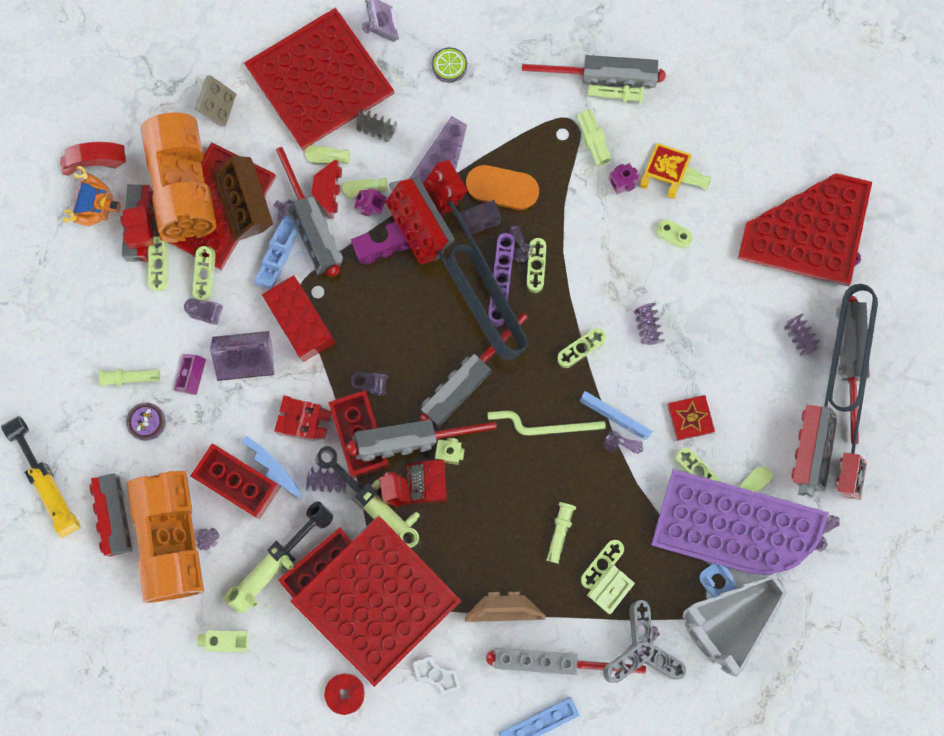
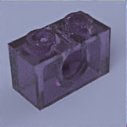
[459,200,501,235]

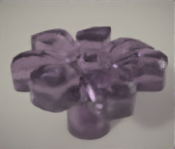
[273,199,293,221]
[196,528,220,551]

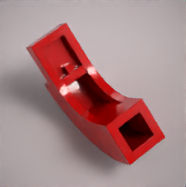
[60,142,126,176]

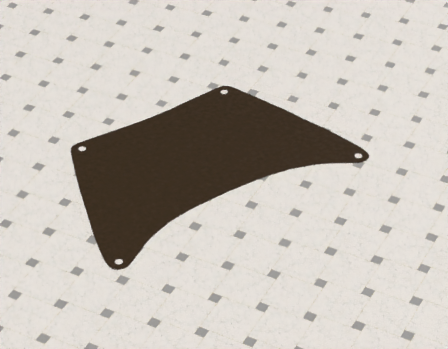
[301,117,726,620]

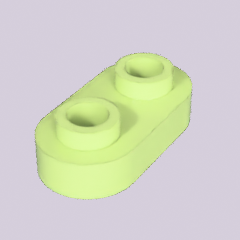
[656,220,692,248]

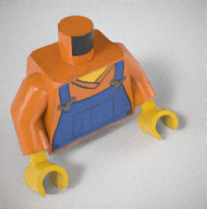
[62,166,121,227]

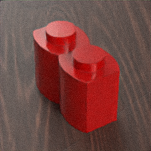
[120,205,154,249]
[379,472,411,507]

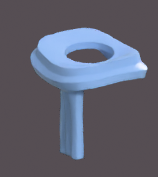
[700,563,737,598]

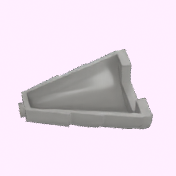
[683,576,786,677]

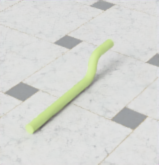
[488,411,606,435]

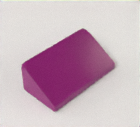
[174,354,206,395]

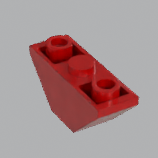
[311,160,342,219]

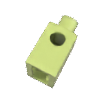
[197,630,248,652]

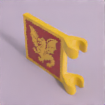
[640,143,692,199]

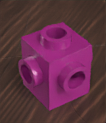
[608,163,639,195]
[354,188,387,217]

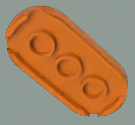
[466,165,539,210]

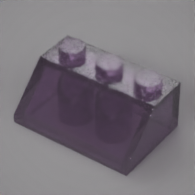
[210,331,274,381]

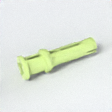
[588,84,644,103]
[99,369,160,387]
[546,502,576,564]

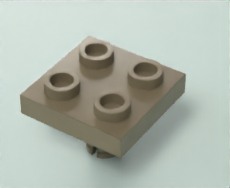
[195,75,237,127]

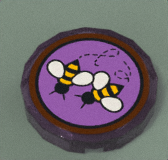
[126,402,166,441]

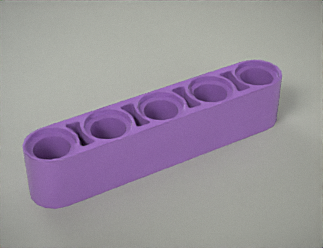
[489,233,514,327]

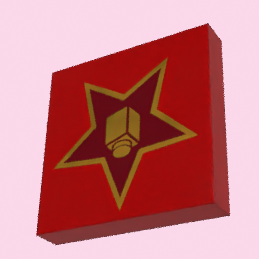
[667,395,715,441]

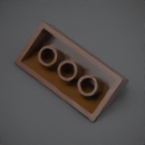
[213,156,274,241]

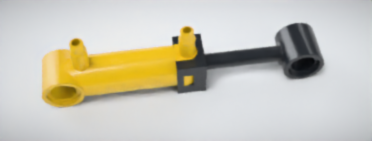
[1,416,81,538]

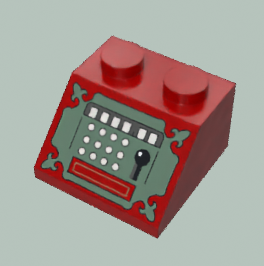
[406,460,447,504]

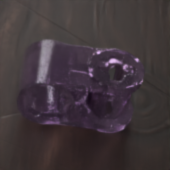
[184,298,223,325]
[351,372,389,396]

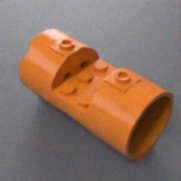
[140,112,216,243]
[127,471,204,603]

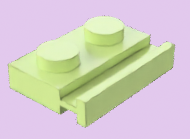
[587,564,635,614]

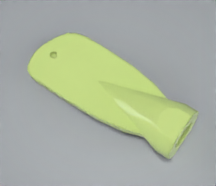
[305,146,350,164]
[681,166,712,190]
[342,177,388,198]
[740,467,773,492]

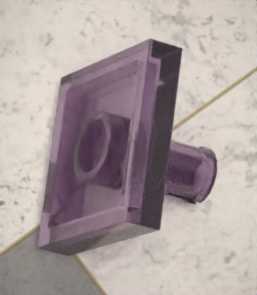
[362,0,399,42]

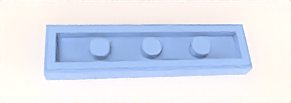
[579,391,652,440]
[498,697,580,736]

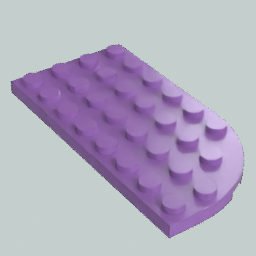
[651,468,829,575]

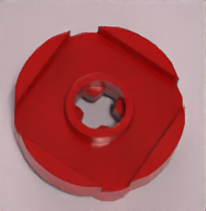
[324,673,365,715]

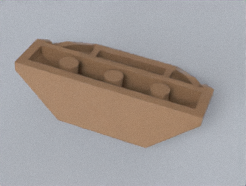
[465,592,546,622]

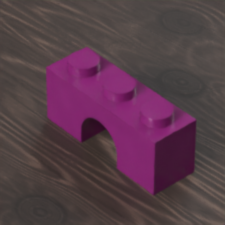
[351,222,410,265]

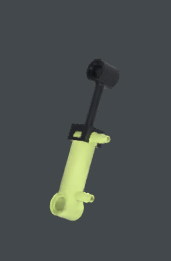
[315,446,420,548]
[224,501,333,613]

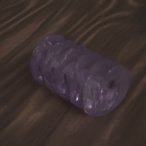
[634,303,665,345]
[784,313,822,357]
[306,466,347,493]

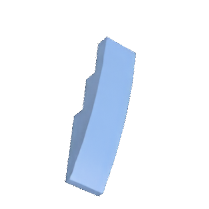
[254,215,298,290]
[242,436,303,499]

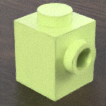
[435,438,465,465]

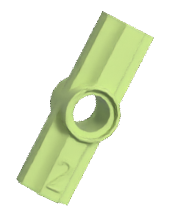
[576,110,612,166]

